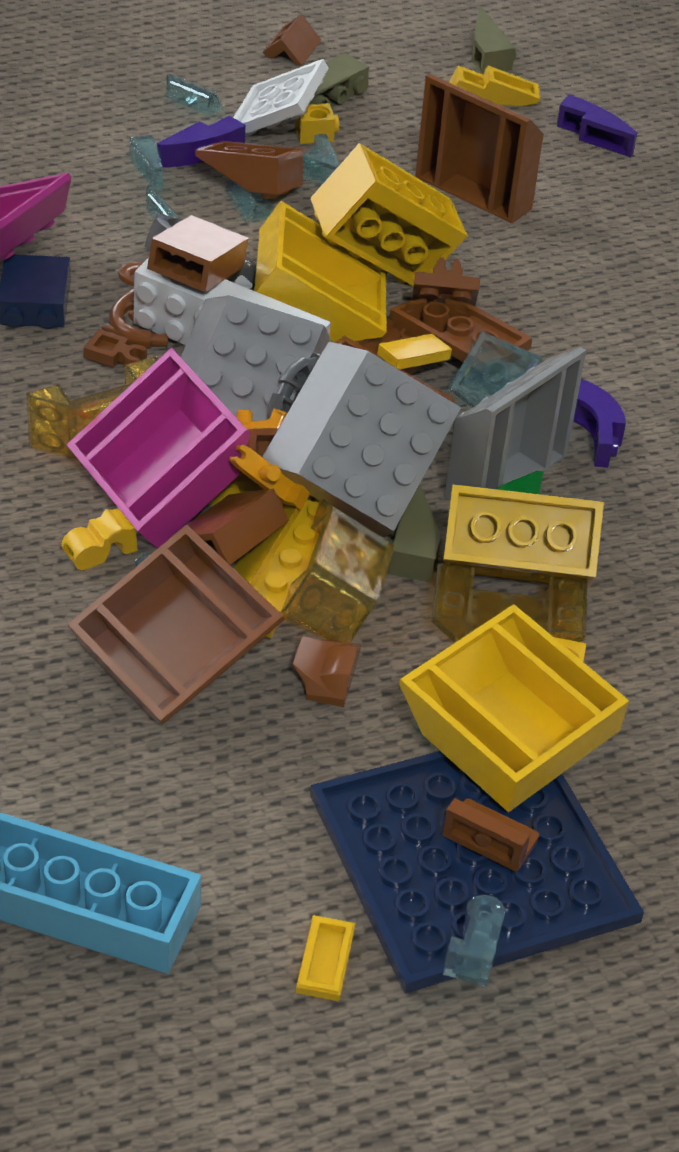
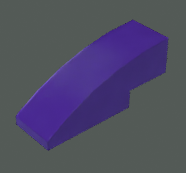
[557,94,637,157]
[157,115,246,168]

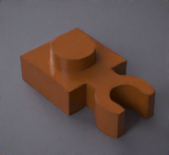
[83,329,147,371]

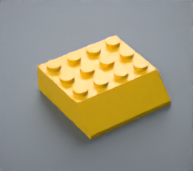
[254,201,387,343]
[399,604,629,812]

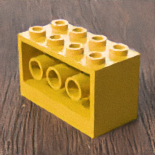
[310,143,468,286]
[442,484,604,588]

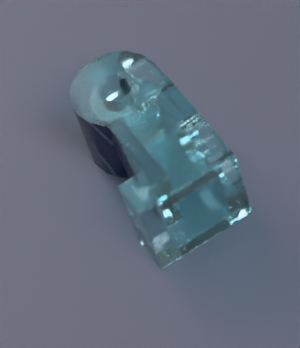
[443,895,505,986]

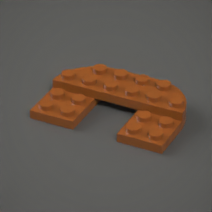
[335,299,532,396]

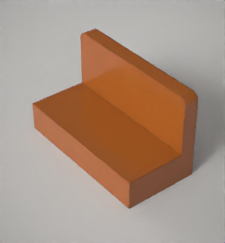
[263,14,321,66]
[442,798,539,872]

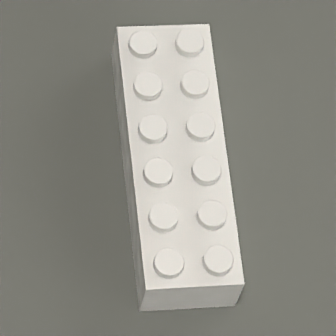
[133,258,331,345]

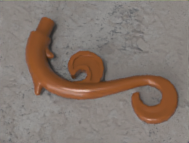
[101,262,168,349]

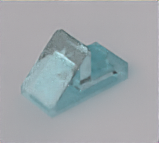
[303,134,340,185]

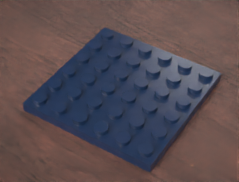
[310,751,644,993]

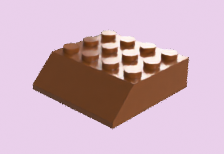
[415,74,544,224]
[67,525,285,724]

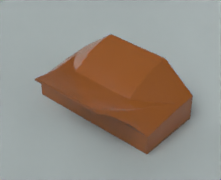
[292,636,361,707]

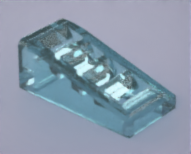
[130,135,163,192]

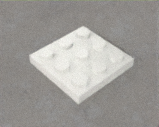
[233,59,329,137]

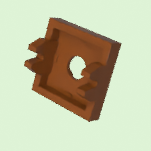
[412,257,480,306]

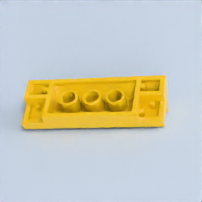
[233,495,343,638]

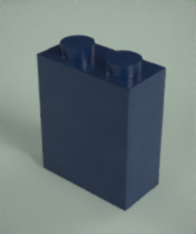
[0,254,71,328]

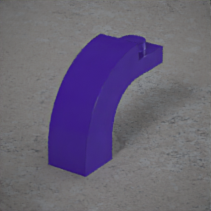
[573,379,626,468]

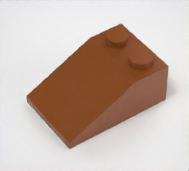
[195,141,303,199]

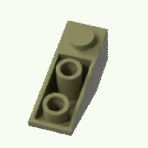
[471,7,516,74]
[308,53,369,107]
[384,484,442,583]

